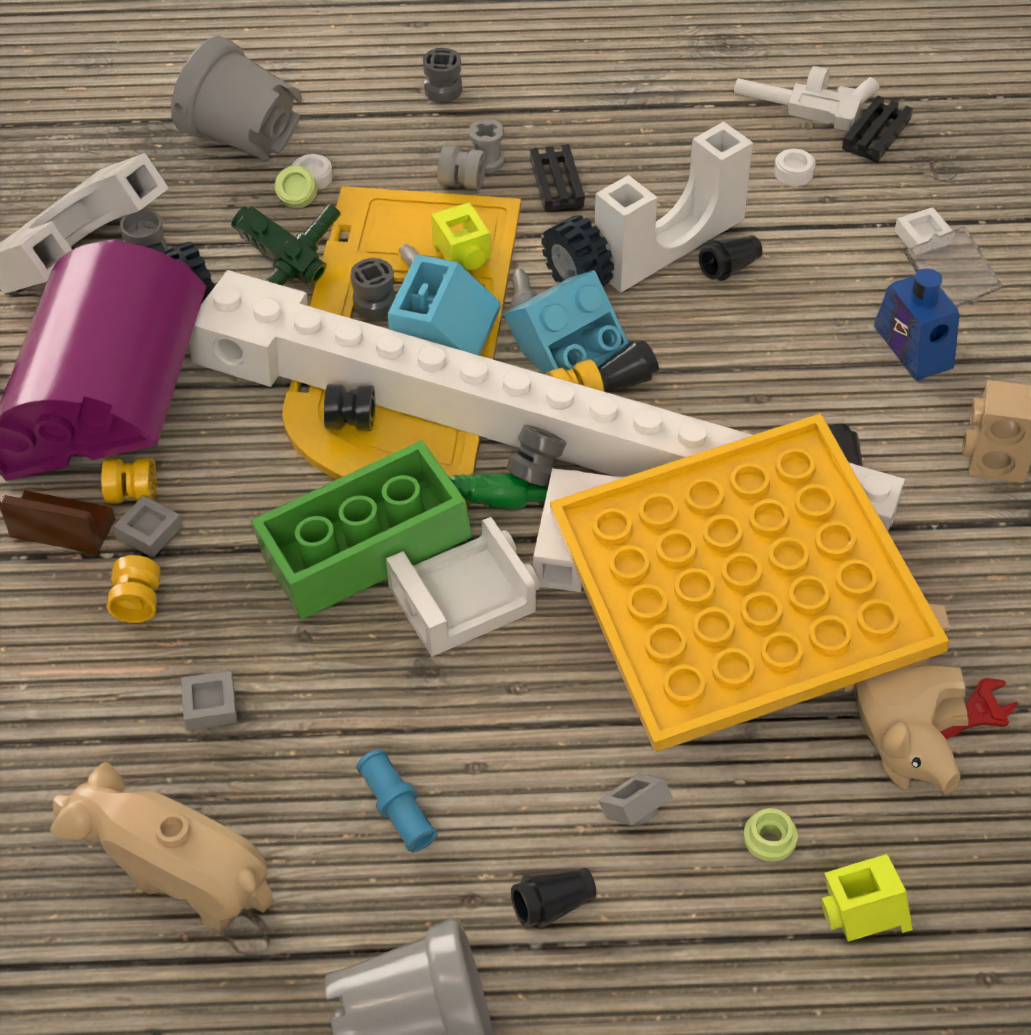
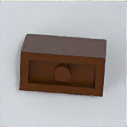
[0,490,115,555]

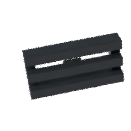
[842,95,913,162]
[530,144,585,212]

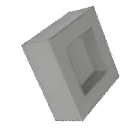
[113,495,183,558]
[181,670,238,731]
[598,773,673,826]

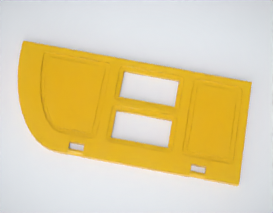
[282,186,521,511]

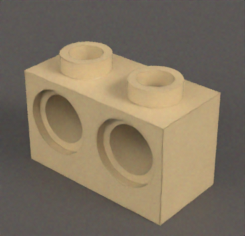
[962,380,1031,483]

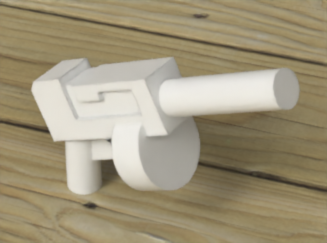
[734,66,879,131]

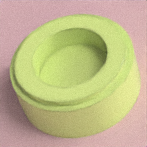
[275,165,318,209]

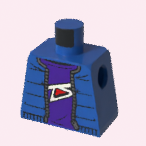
[874,268,960,381]

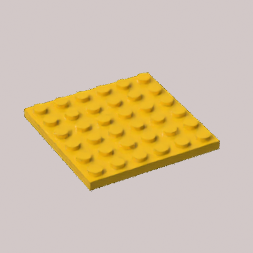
[550,413,949,752]

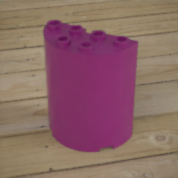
[0,239,206,481]

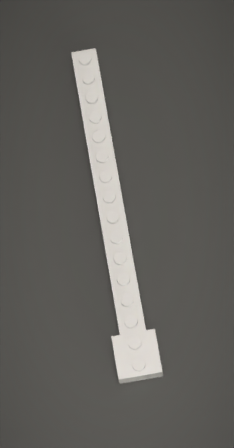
[189,270,905,532]

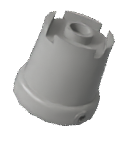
[171,36,302,161]
[325,918,494,1035]

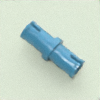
[356,749,438,853]

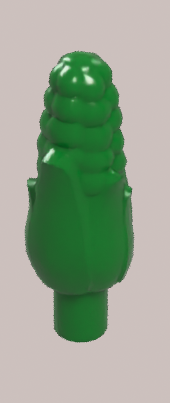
[448,472,548,510]

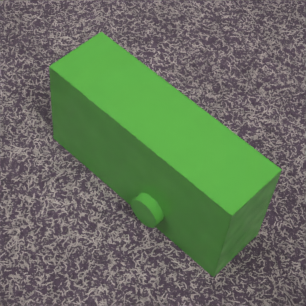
[251,440,472,620]

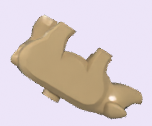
[844,603,968,794]
[50,762,273,932]

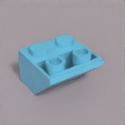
[388,254,501,356]
[503,270,629,375]

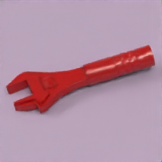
[940,678,1018,739]

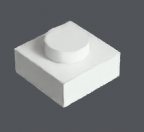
[895,207,955,257]

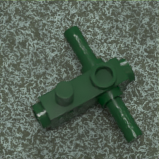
[231,204,341,286]

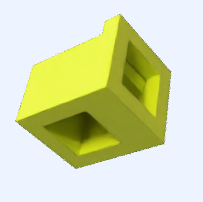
[431,202,491,270]
[821,854,913,942]

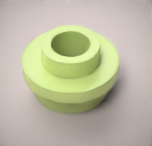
[743,808,798,862]

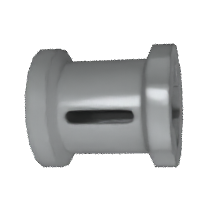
[469,119,505,173]

